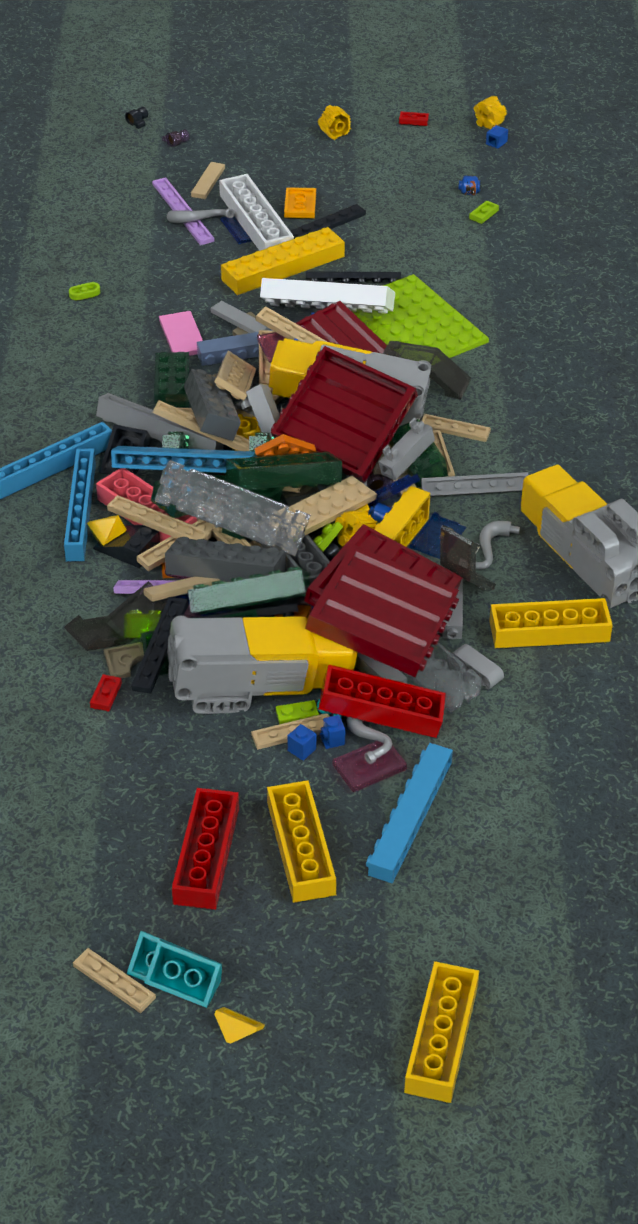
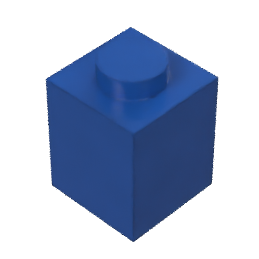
[486,125,508,149]
[287,724,316,761]

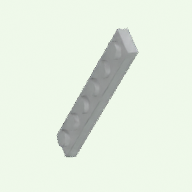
[421,472,528,496]

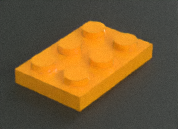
[284,188,316,218]

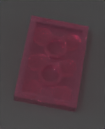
[333,741,407,792]

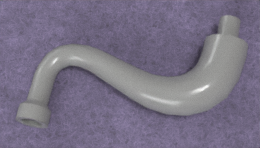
[167,208,235,223]
[459,521,520,570]
[347,717,392,765]

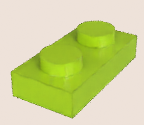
[469,200,499,224]
[313,522,343,552]
[276,700,319,725]

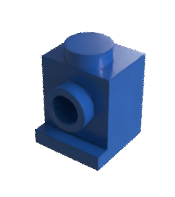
[319,715,345,749]

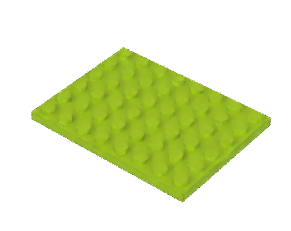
[353,274,489,366]

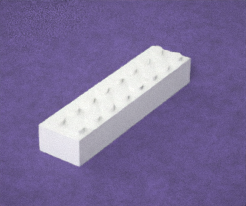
[219,174,294,251]
[260,278,395,314]

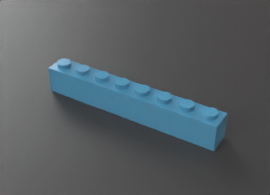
[0,422,112,499]
[111,446,257,474]
[64,449,96,561]
[366,743,453,883]

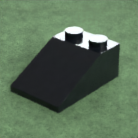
[99,424,152,475]
[93,525,160,568]

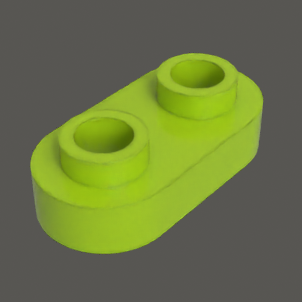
[69,282,100,300]

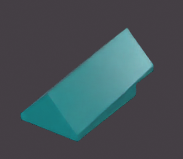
[127,931,222,1008]

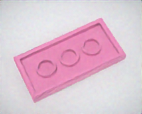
[159,311,203,358]

